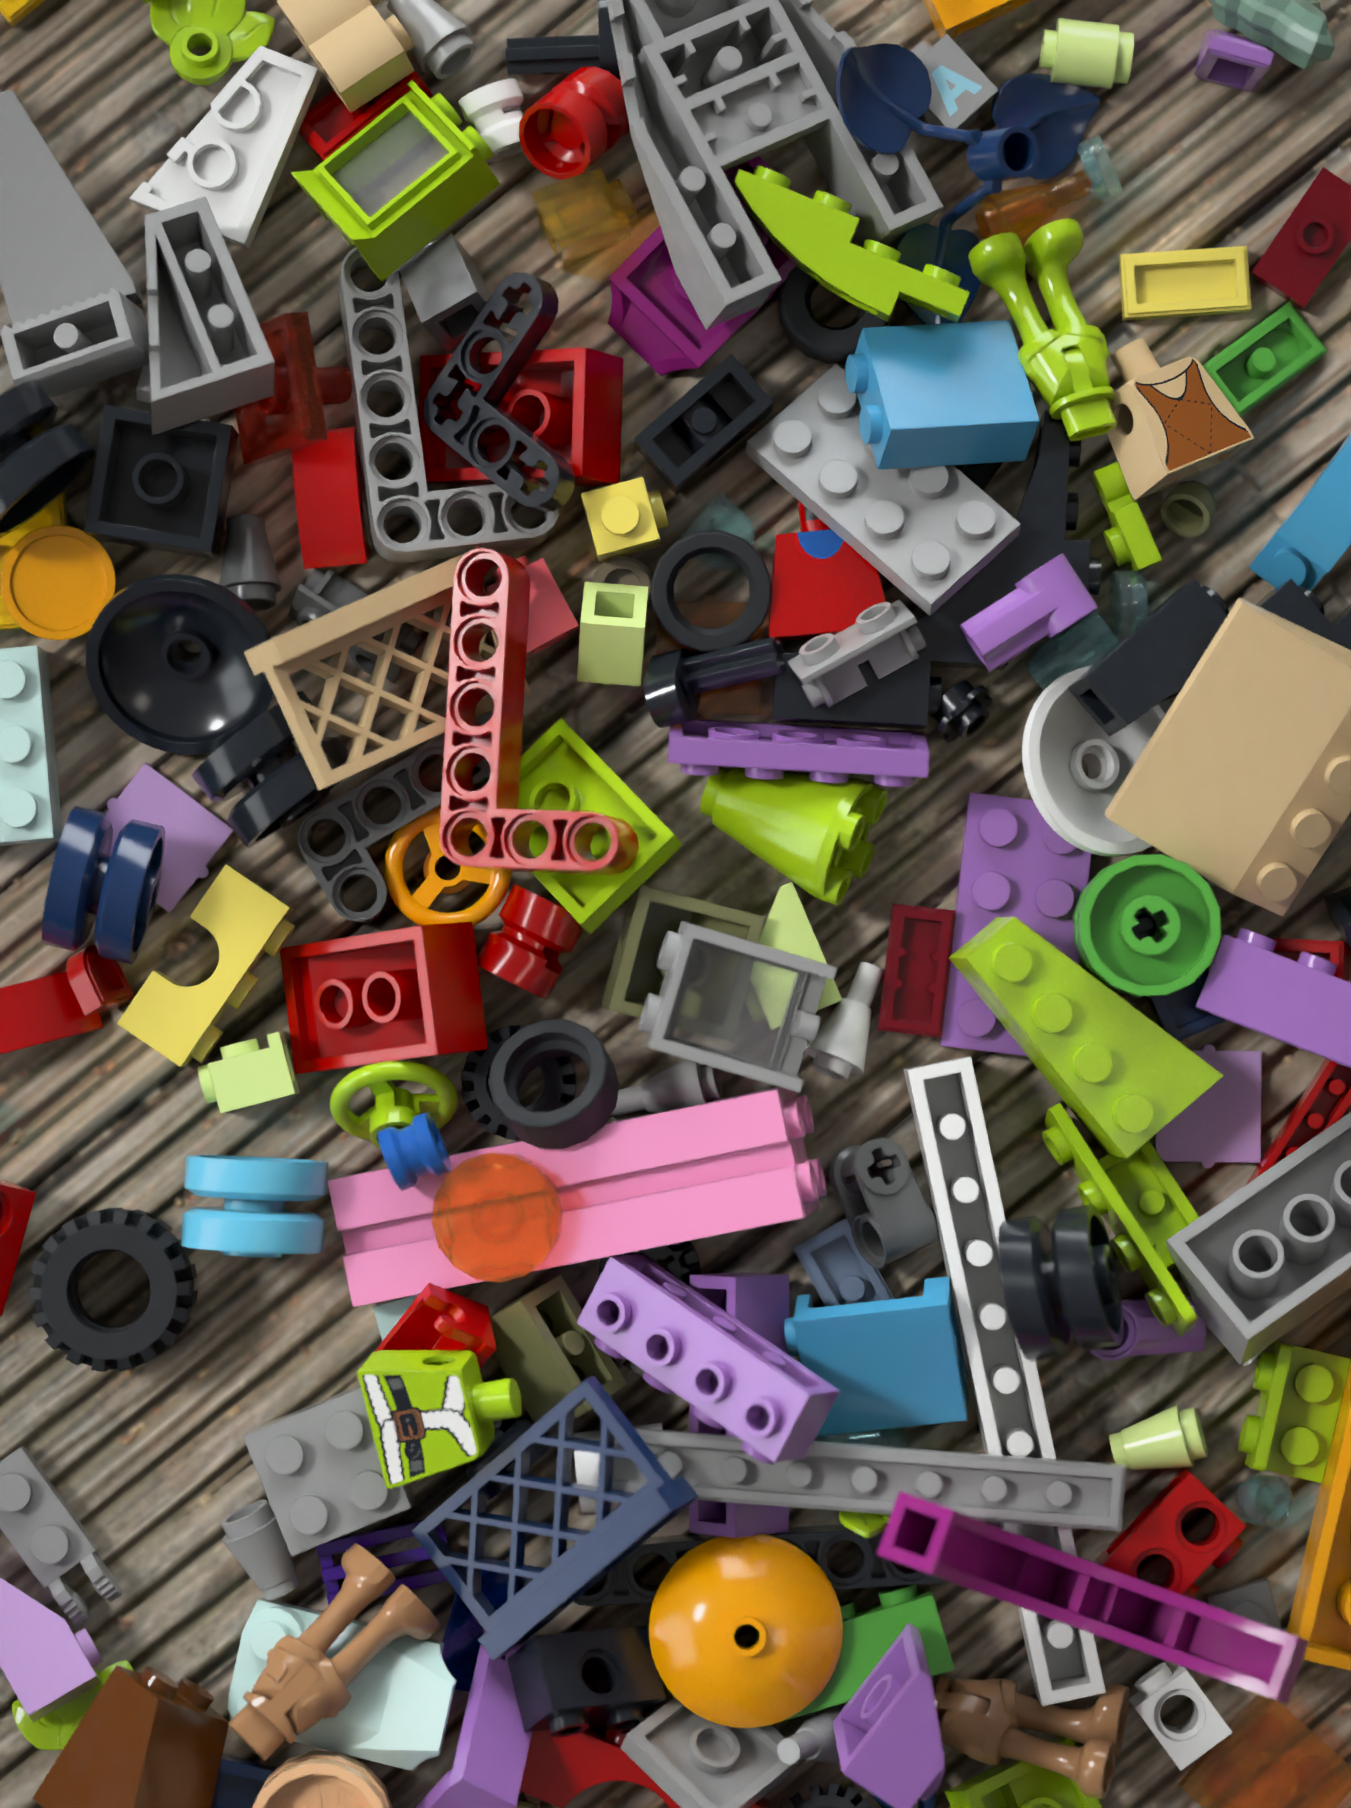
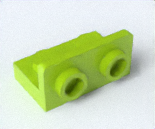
[1238,1340,1351,1484]

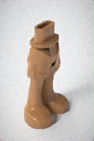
[228,1543,440,1760]
[932,1675,1129,1799]

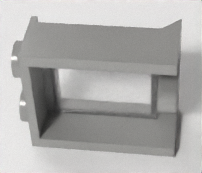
[638,921,837,1093]

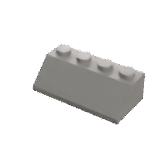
[1166,1112,1351,1366]

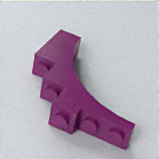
[877,1491,1309,1704]

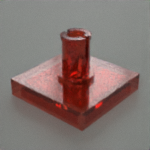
[235,312,352,465]

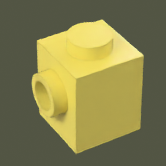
[581,477,669,563]

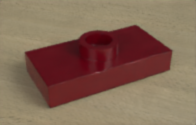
[1250,167,1351,310]
[877,903,956,1038]

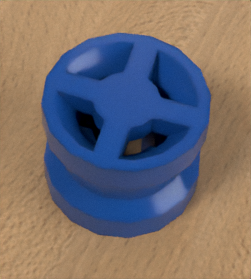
[378,1112,452,1191]

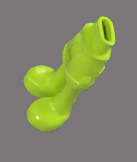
[968,219,1117,441]

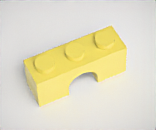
[117,864,295,1067]

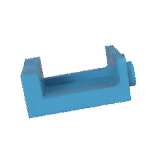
[785,1276,969,1437]

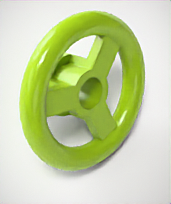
[330,1061,458,1149]

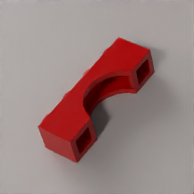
[520,1726,771,1808]

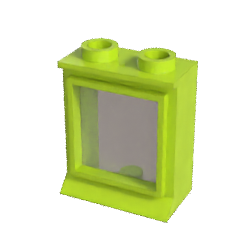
[290,80,501,282]

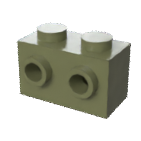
[490,1274,627,1431]

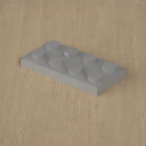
[746,364,1021,616]

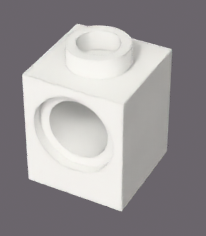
[1129,1662,1233,1771]

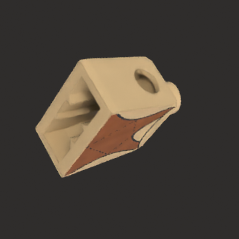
[1107,338,1254,500]

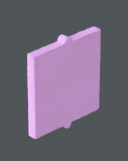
[107,763,234,913]
[1154,1044,1262,1168]

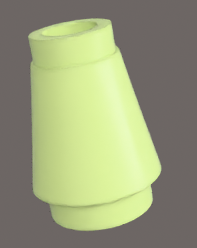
[1109,1404,1208,1471]

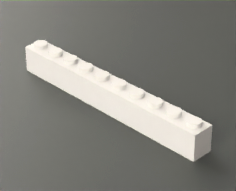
[904,1056,1106,1706]

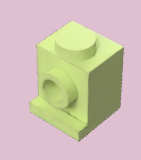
[198,1032,300,1113]

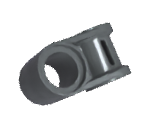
[829,1138,937,1268]

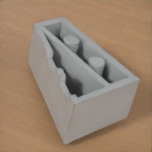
[145,196,275,435]

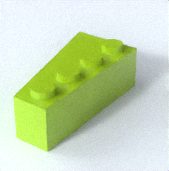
[949,917,1224,1159]

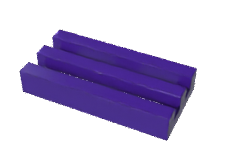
[316,1519,448,1605]

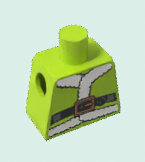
[357,1350,522,1489]

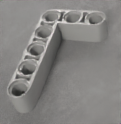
[338,247,559,563]

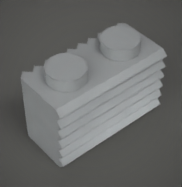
[0,287,150,399]

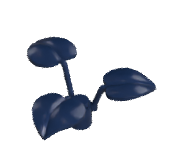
[836,43,1101,325]

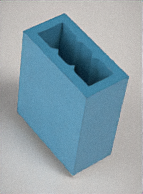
[845,320,1040,470]

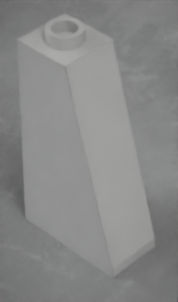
[0,87,143,327]

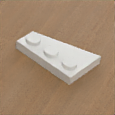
[129,46,323,249]

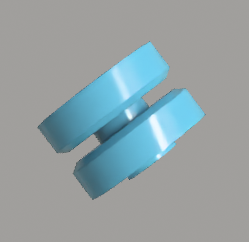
[181,1155,328,1258]

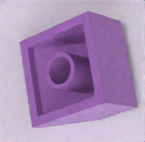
[832,1622,945,1808]

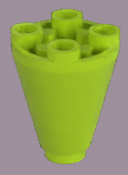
[700,766,888,906]

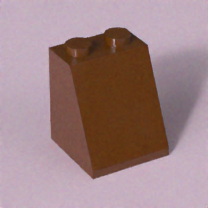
[33,1665,229,1808]

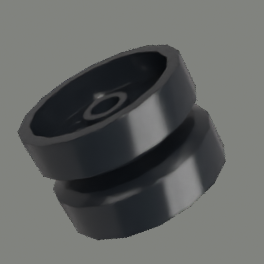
[0,380,96,538]
[192,691,349,848]
[998,1204,1124,1362]

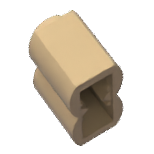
[276,0,415,113]

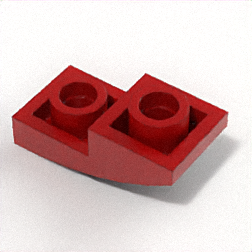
[291,427,370,569]

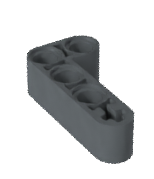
[297,712,523,923]

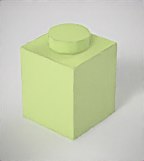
[577,582,649,686]

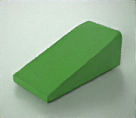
[1202,301,1328,418]

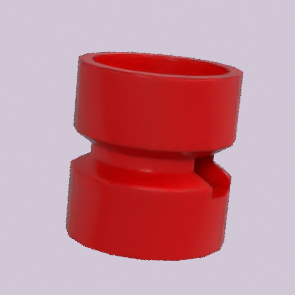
[519,66,630,180]
[477,884,584,1001]

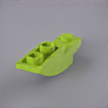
[735,166,970,323]

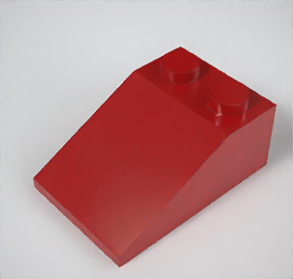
[418,347,624,487]
[280,922,488,1074]

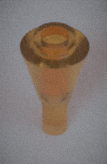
[975,171,1092,241]

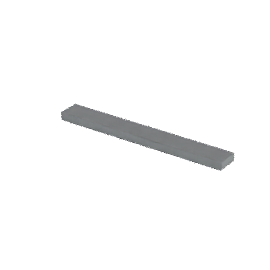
[612,1428,1126,1531]

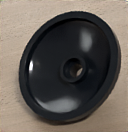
[86,574,274,755]

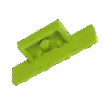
[1042,1103,1199,1337]

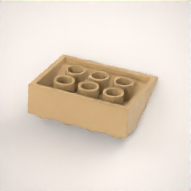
[1104,598,1351,916]

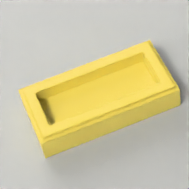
[1118,246,1251,321]

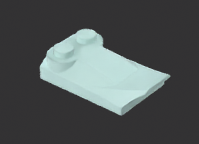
[228,1598,456,1771]

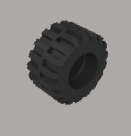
[29,1207,198,1372]

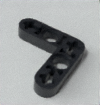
[423,272,575,512]

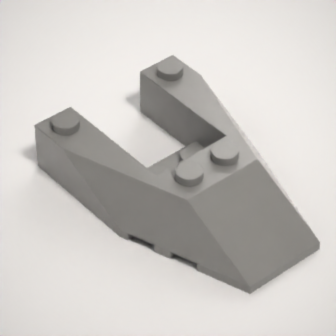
[606,0,943,330]

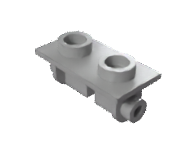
[787,600,927,708]

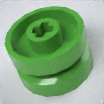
[1072,854,1221,997]

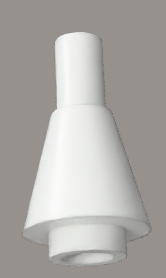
[805,962,884,1081]

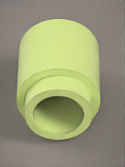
[1039,18,1134,89]

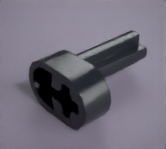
[506,0,621,81]
[644,637,786,728]

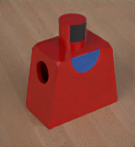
[767,501,886,642]

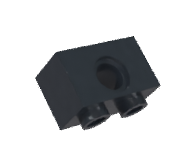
[634,354,774,495]
[507,1625,666,1738]

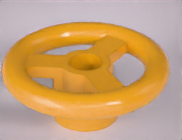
[384,806,512,926]

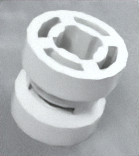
[458,78,523,163]

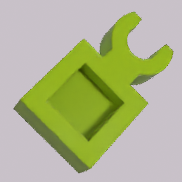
[1090,461,1162,576]

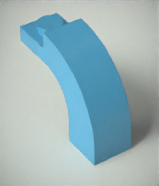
[1248,432,1351,591]

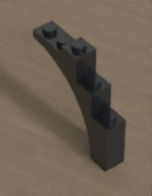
[772,411,1101,729]
[1067,578,1351,737]

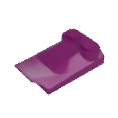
[607,156,797,376]

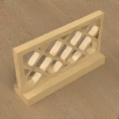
[244,547,531,790]

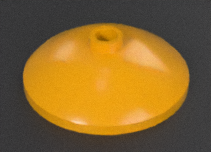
[649,1534,843,1728]

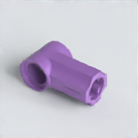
[960,553,1098,672]
[1078,1295,1207,1361]

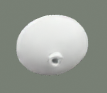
[1022,665,1172,857]

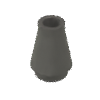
[219,514,282,611]

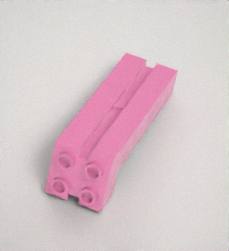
[327,1087,827,1307]

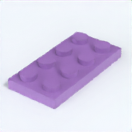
[668,719,929,787]
[939,793,1091,1056]

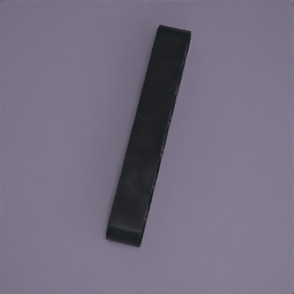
[574,1521,990,1606]

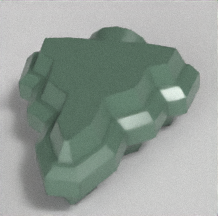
[1209,0,1335,70]

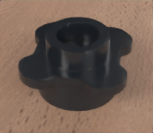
[931,680,993,743]

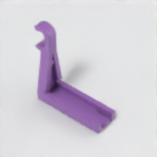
[415,1630,532,1808]

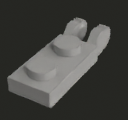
[0,1445,122,1626]

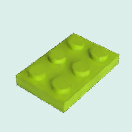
[518,718,683,934]

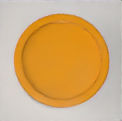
[0,525,116,640]

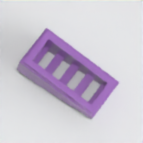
[1194,29,1274,93]

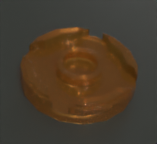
[432,1151,563,1282]

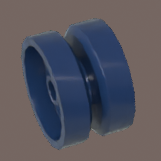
[41,806,165,964]

